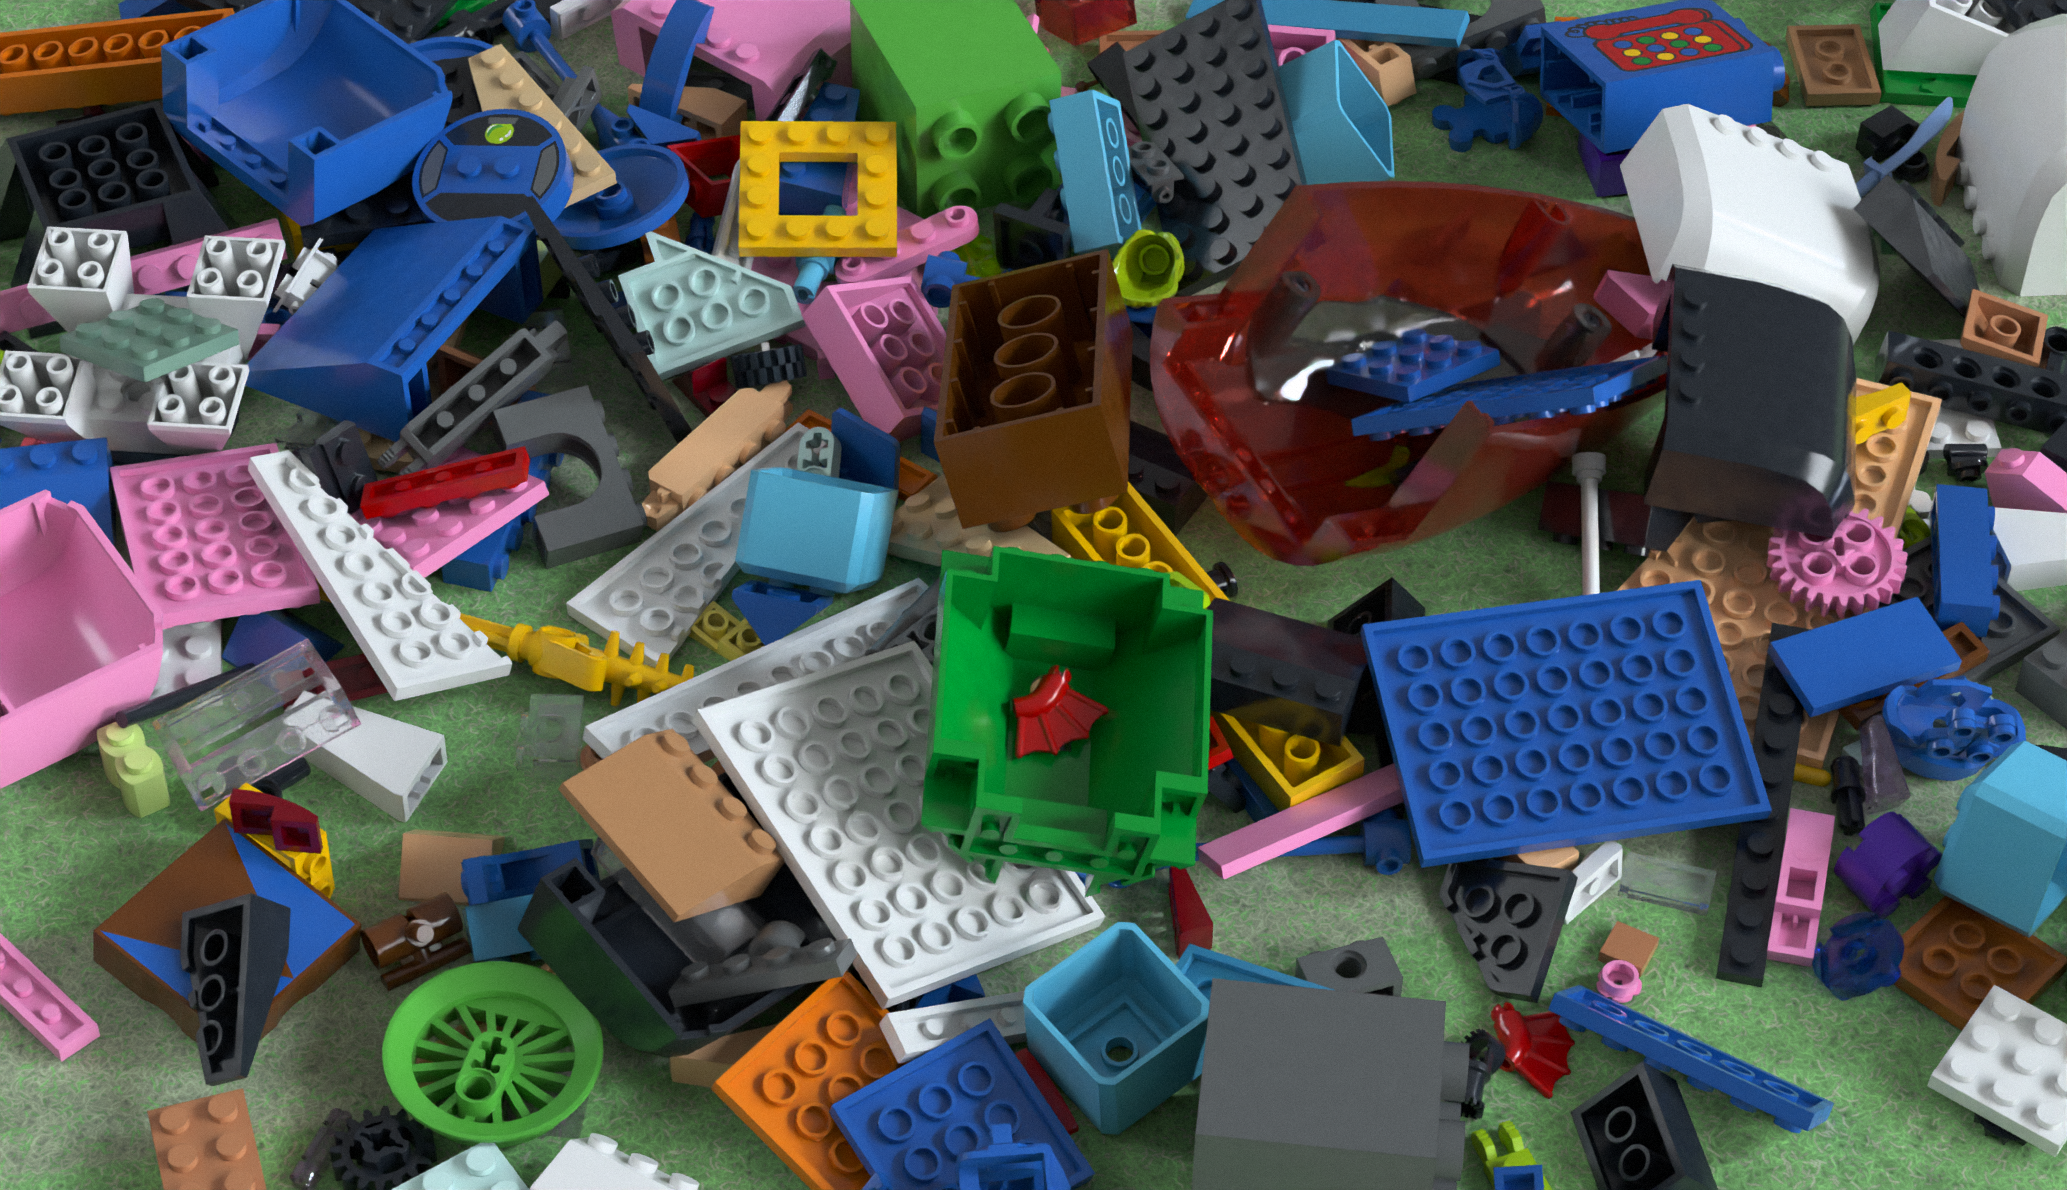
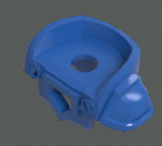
[1432,48,1543,152]
[1882,675,2026,781]

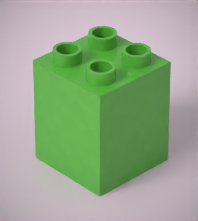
[850,0,1061,219]

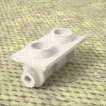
[273,238,338,315]

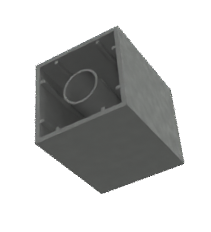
[1191,978,1470,1190]

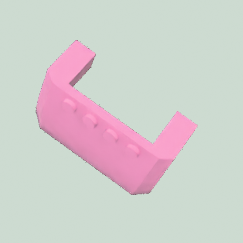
[610,0,852,121]
[0,489,163,789]

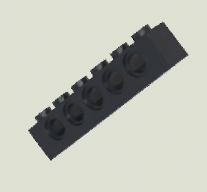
[1875,330,2067,435]

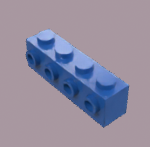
[1930,484,2000,637]

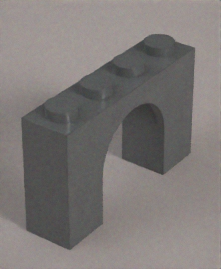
[1374,0,1546,81]
[491,385,647,569]

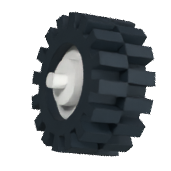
[731,342,807,388]

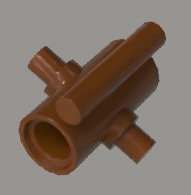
[360,892,471,992]

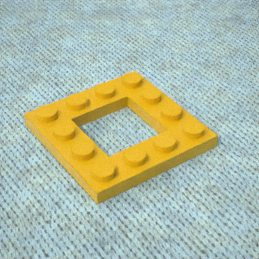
[738,121,897,257]

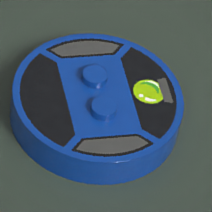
[412,109,574,235]

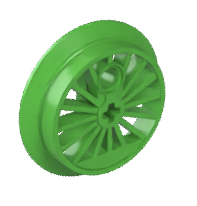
[382,961,603,1148]

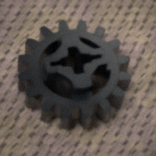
[330,1106,437,1190]

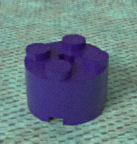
[1834,811,1943,920]

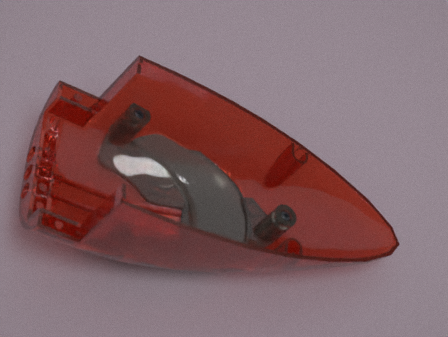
[1150,181,1668,566]

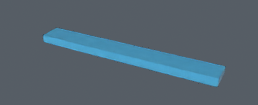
[1185,0,1470,48]

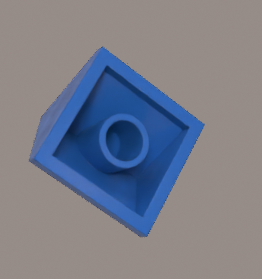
[732,579,834,646]
[222,609,344,693]

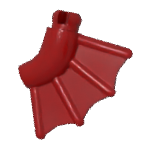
[1012,665,1109,759]
[1490,1002,1575,1099]

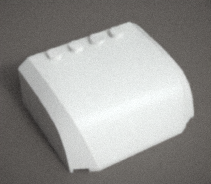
[1954,14,2067,297]
[1620,104,1880,345]

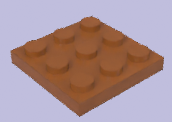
[1873,896,2067,1031]

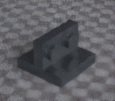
[993,188,1071,271]

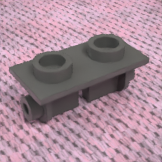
[1128,141,1184,203]

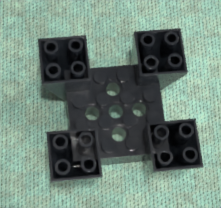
[0,101,240,339]

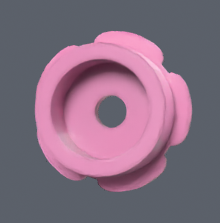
[1596,960,1642,1003]

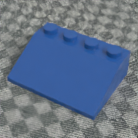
[0,437,116,548]

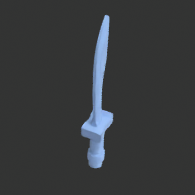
[1856,97,1953,199]

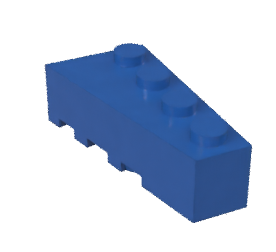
[779,81,861,216]

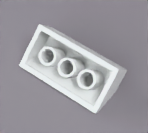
[530,1133,699,1190]

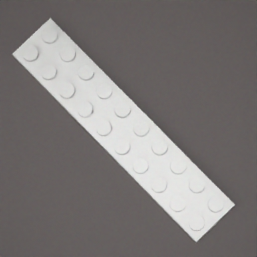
[583,577,929,763]

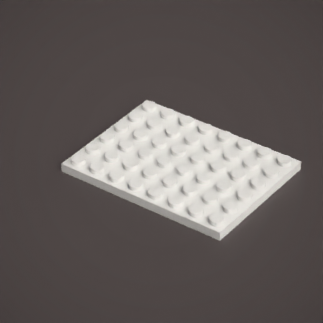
[692,641,1106,1010]

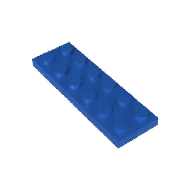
[1548,985,1834,1133]

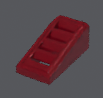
[1168,866,1213,959]

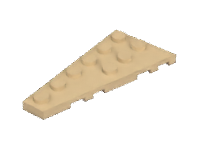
[468,44,617,208]
[887,473,1071,567]

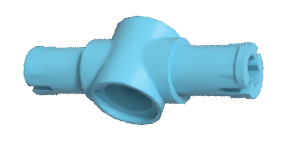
[792,205,847,304]

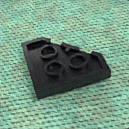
[1439,859,1578,1003]

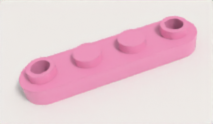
[835,206,980,285]

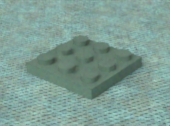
[59,298,239,383]

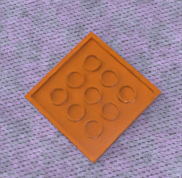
[711,971,909,1190]

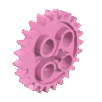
[1766,508,1908,619]

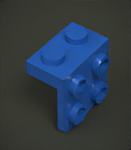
[821,408,901,505]

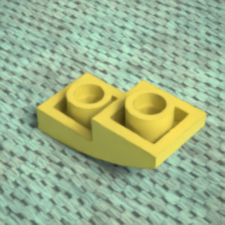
[689,601,765,661]

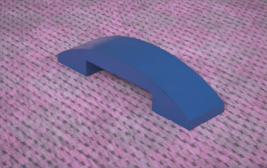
[639,0,715,124]

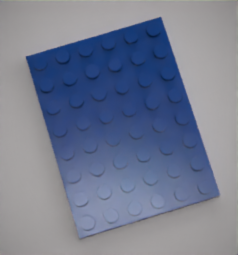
[1360,580,1772,868]

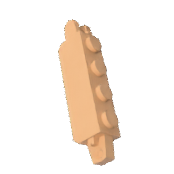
[642,380,793,531]

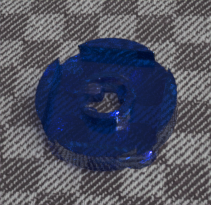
[1812,912,1904,1001]

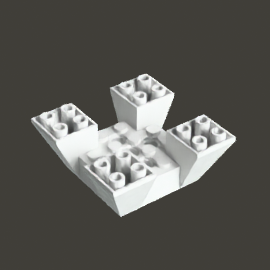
[0,227,286,455]

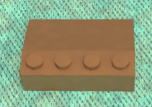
[558,728,785,922]

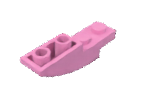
[1767,808,1835,967]

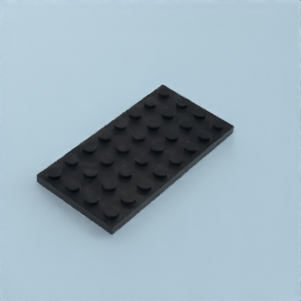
[1123,0,1319,297]

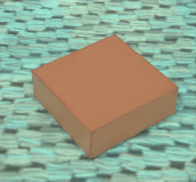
[1598,921,1659,978]

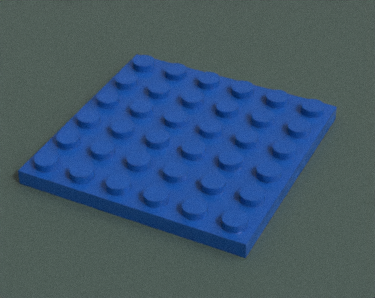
[1351,355,1668,441]

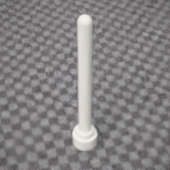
[1572,452,1606,595]

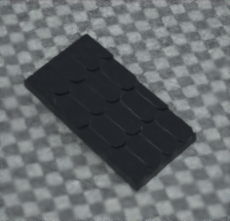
[520,195,692,444]

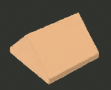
[398,829,505,906]

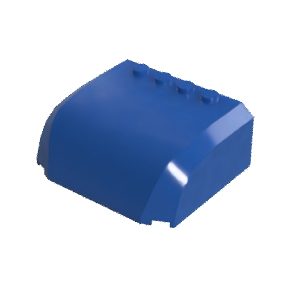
[161,0,453,226]

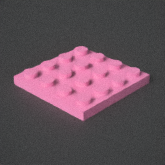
[348,446,549,578]

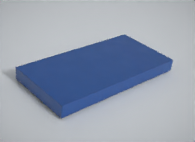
[1767,596,1962,718]

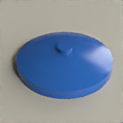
[553,144,689,250]

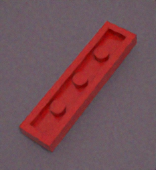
[360,446,530,520]

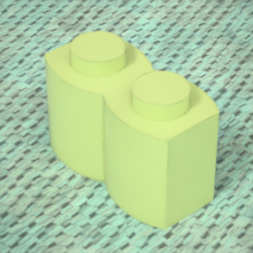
[97,722,170,818]

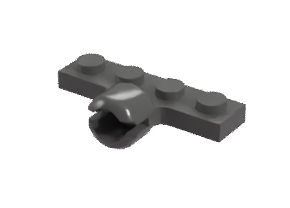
[668,921,857,1008]

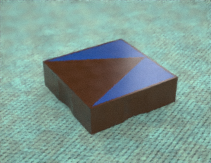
[93,818,362,1043]

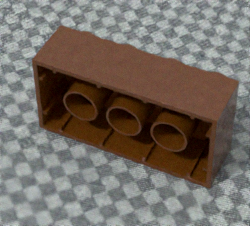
[934,249,1133,532]

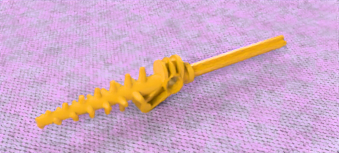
[315,577,694,706]

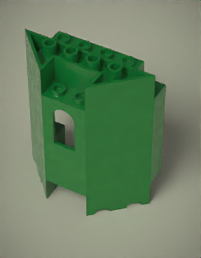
[921,546,1213,897]

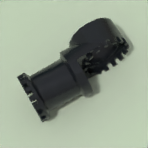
[1444,1029,1506,1120]

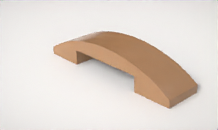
[1930,110,1965,207]

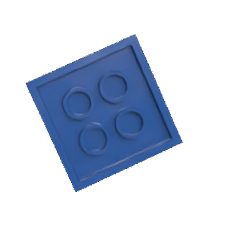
[1326,329,1501,403]

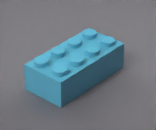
[1048,89,1142,260]

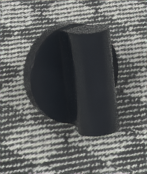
[1943,444,1989,482]

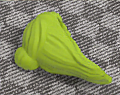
[1112,229,1185,309]

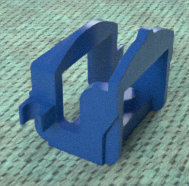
[955,1123,1071,1190]

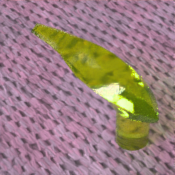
[1344,445,1411,488]

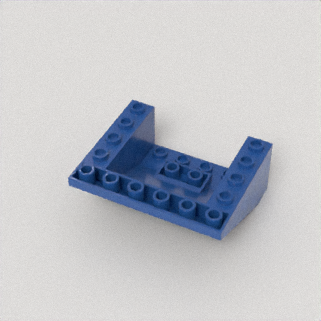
[245,216,544,442]

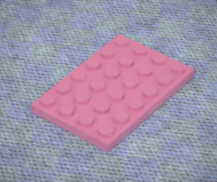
[109,443,320,629]

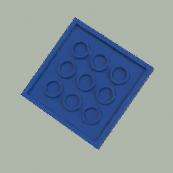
[829,1018,1095,1190]

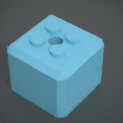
[1278,40,1395,210]
[735,467,898,596]
[1934,741,2067,938]
[1023,922,1210,1135]

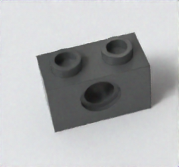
[1295,936,1403,997]

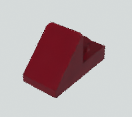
[672,357,737,418]

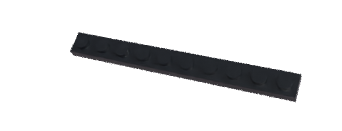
[1716,623,1811,987]

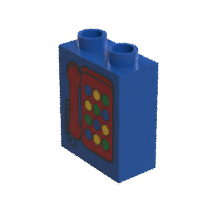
[1540,0,1785,154]

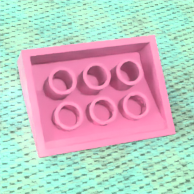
[802,276,947,442]

